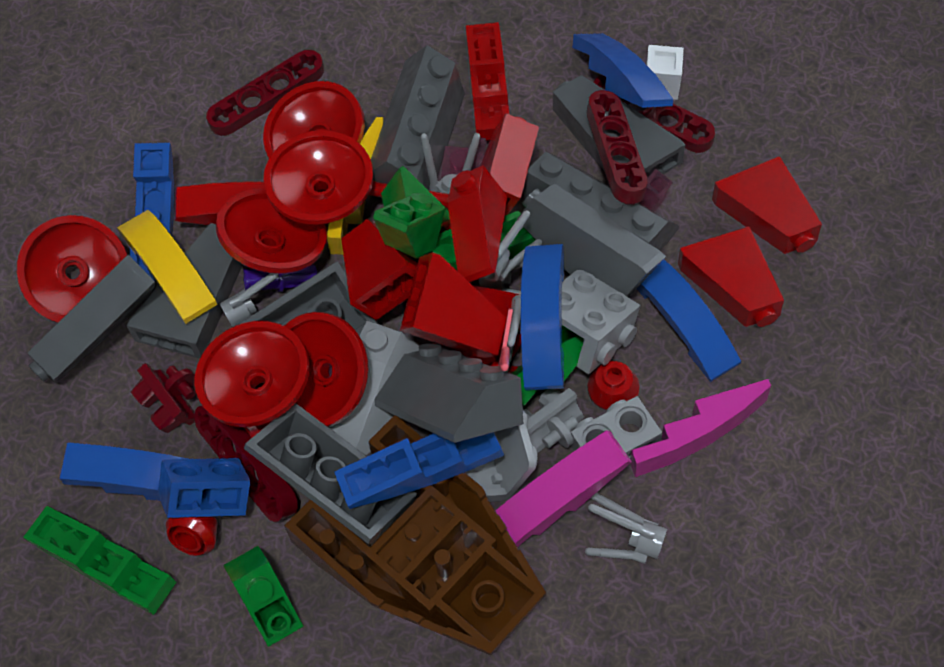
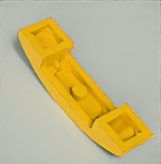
[117,210,218,324]

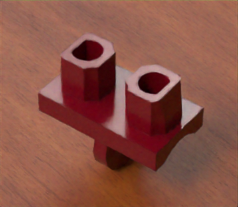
[131,363,195,433]

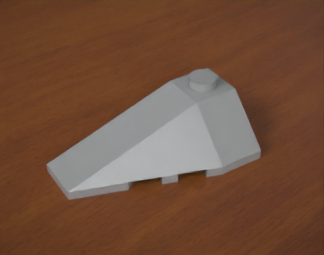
[328,321,419,456]

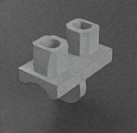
[524,388,584,453]

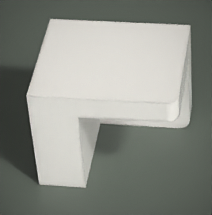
[646,45,684,100]

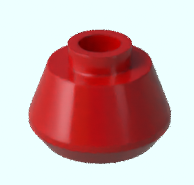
[588,361,640,410]
[165,516,218,556]

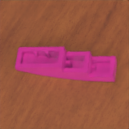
[630,379,771,477]
[495,430,632,548]

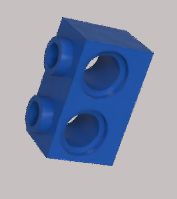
[158,458,250,518]

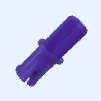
[243,264,317,292]

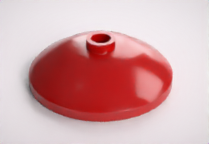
[263,81,365,158]
[263,130,373,225]
[216,189,327,274]
[17,215,127,323]
[284,312,368,427]
[194,321,309,427]

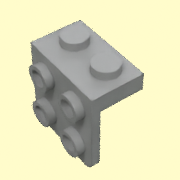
[562,270,641,374]
[465,410,538,502]

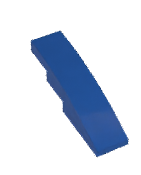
[572,33,673,108]
[334,432,504,509]
[60,443,189,501]

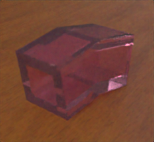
[639,168,673,211]

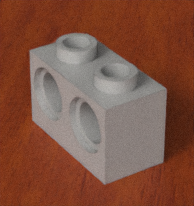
[571,396,662,459]

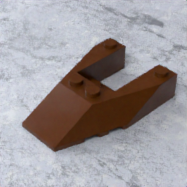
[284,415,546,655]

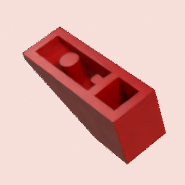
[447,165,507,282]

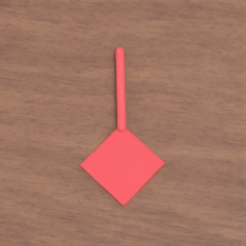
[498,309,513,371]

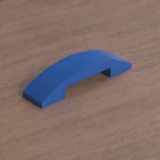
[130,143,174,281]
[521,244,564,390]
[637,260,741,382]

